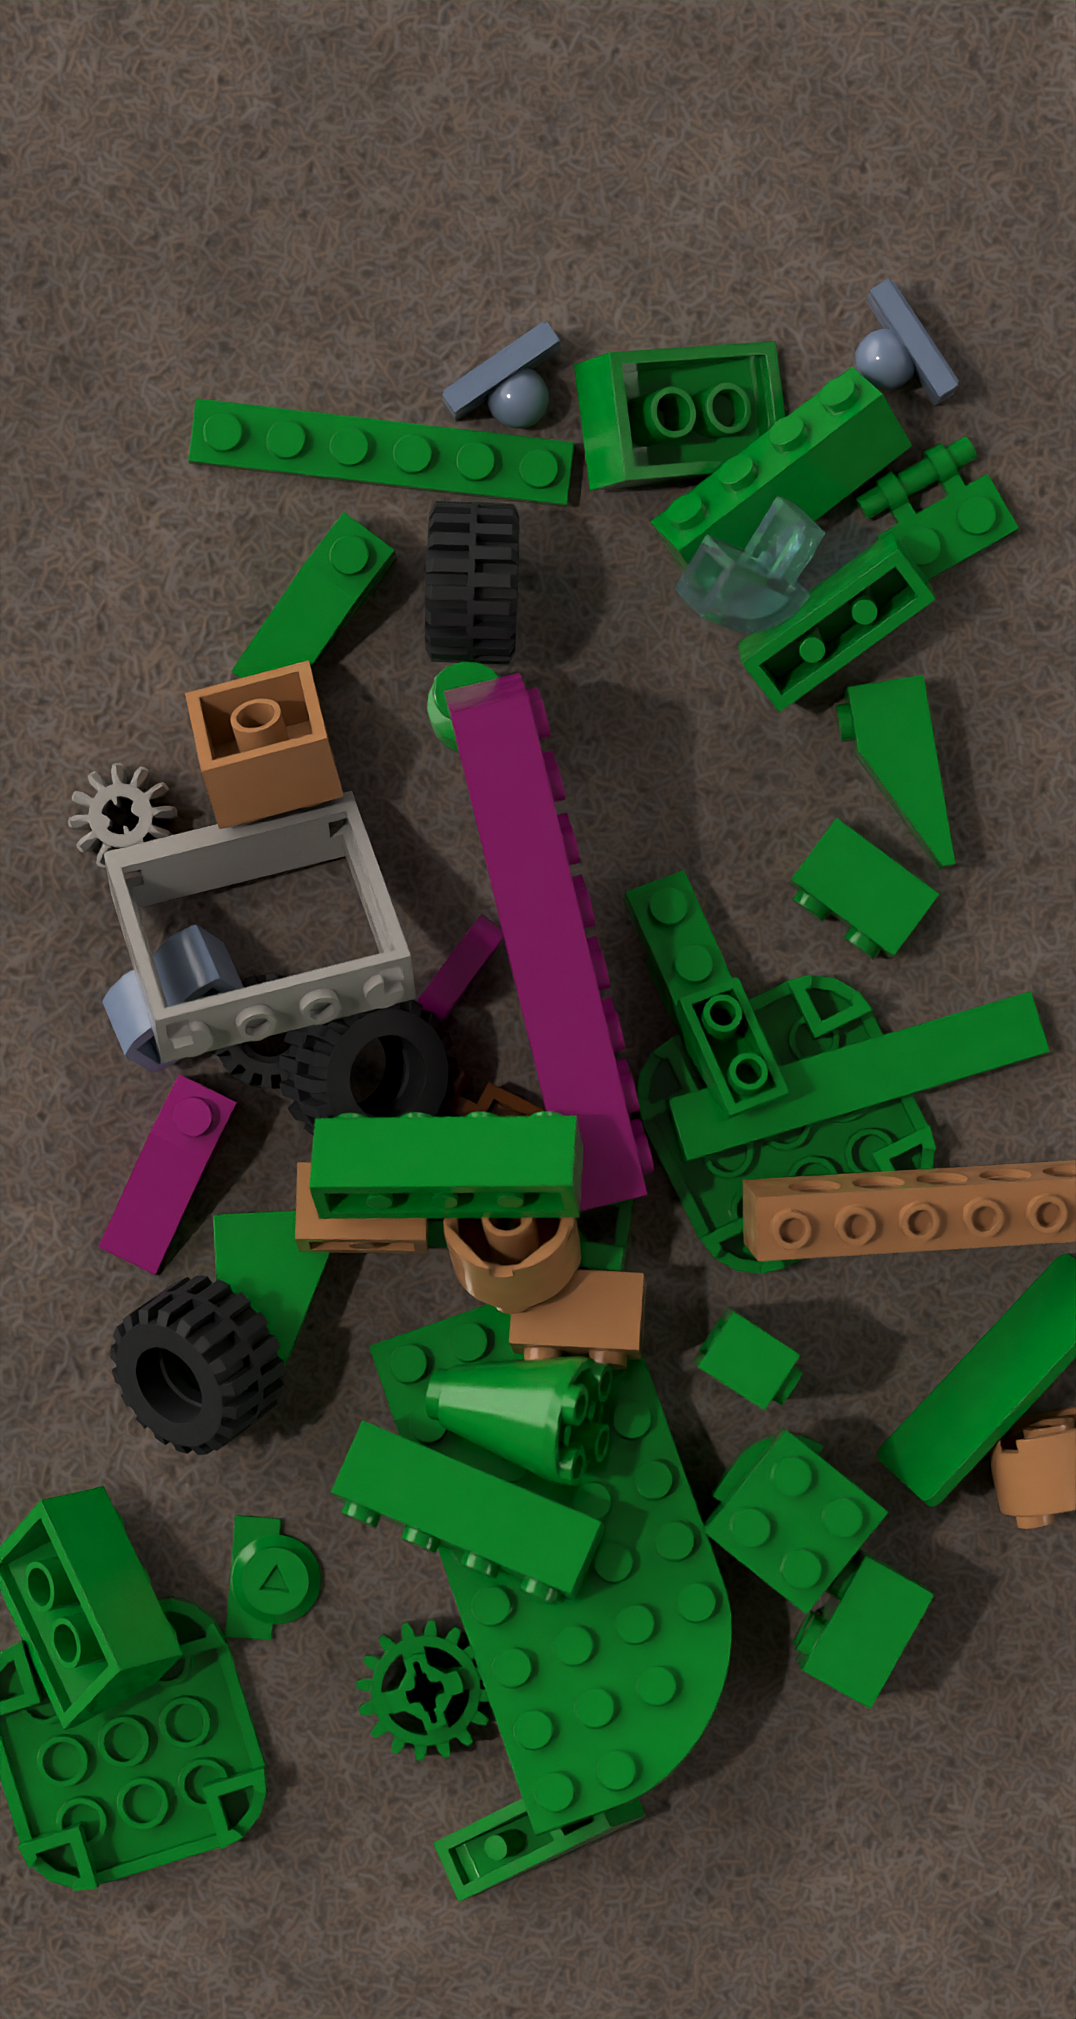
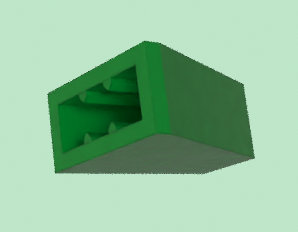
[213,1211,332,1366]

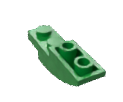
[623,870,789,1119]

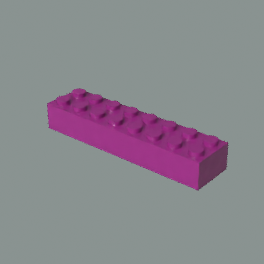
[444,673,655,1211]

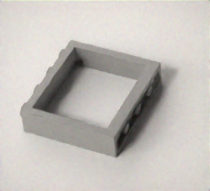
[103,791,416,1063]

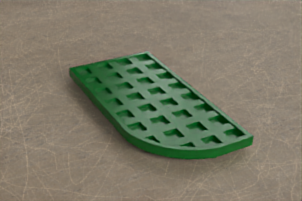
[369,1268,732,1837]

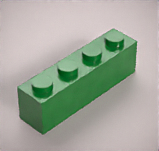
[650,367,912,601]
[309,1111,583,1219]
[331,1420,605,1605]

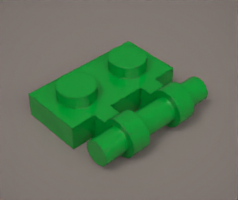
[855,436,1019,580]

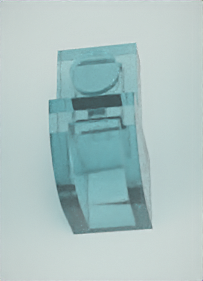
[674,496,826,633]

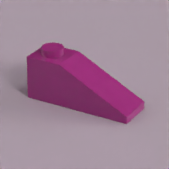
[98,1074,241,1275]

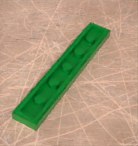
[665,991,1050,1162]

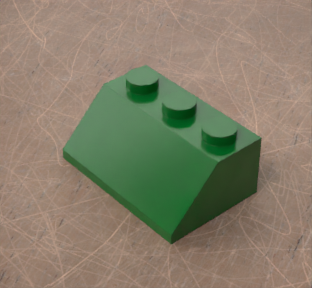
[0,1486,183,1730]

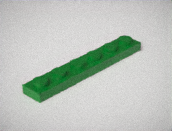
[188,398,574,507]

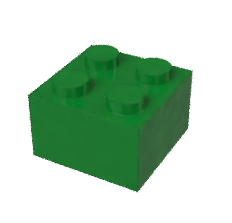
[702,1426,888,1614]
[792,1548,935,1709]

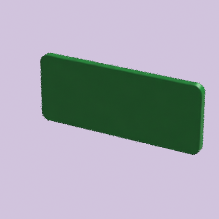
[877,1253,1076,1507]

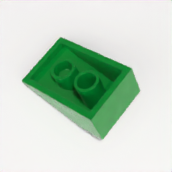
[574,341,785,491]

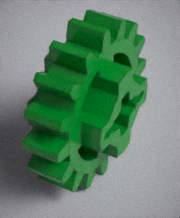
[356,1618,489,1761]

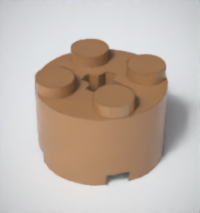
[443,1217,582,1315]
[988,1407,1076,1529]

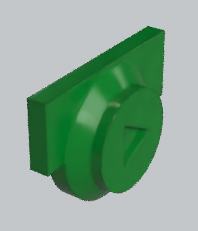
[225,1515,321,1640]

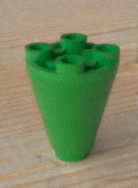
[426,1356,613,1487]

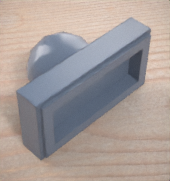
[855,278,959,406]
[442,322,560,428]

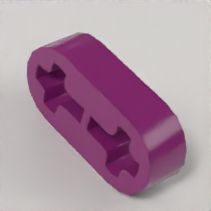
[416,914,504,1028]

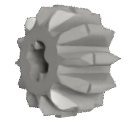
[68,763,178,872]

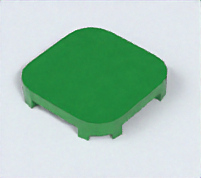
[636,974,936,1274]
[0,1596,269,1891]

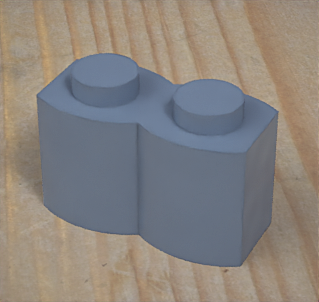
[102,924,244,1073]

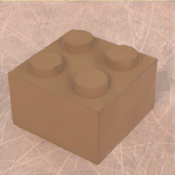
[185,660,344,829]

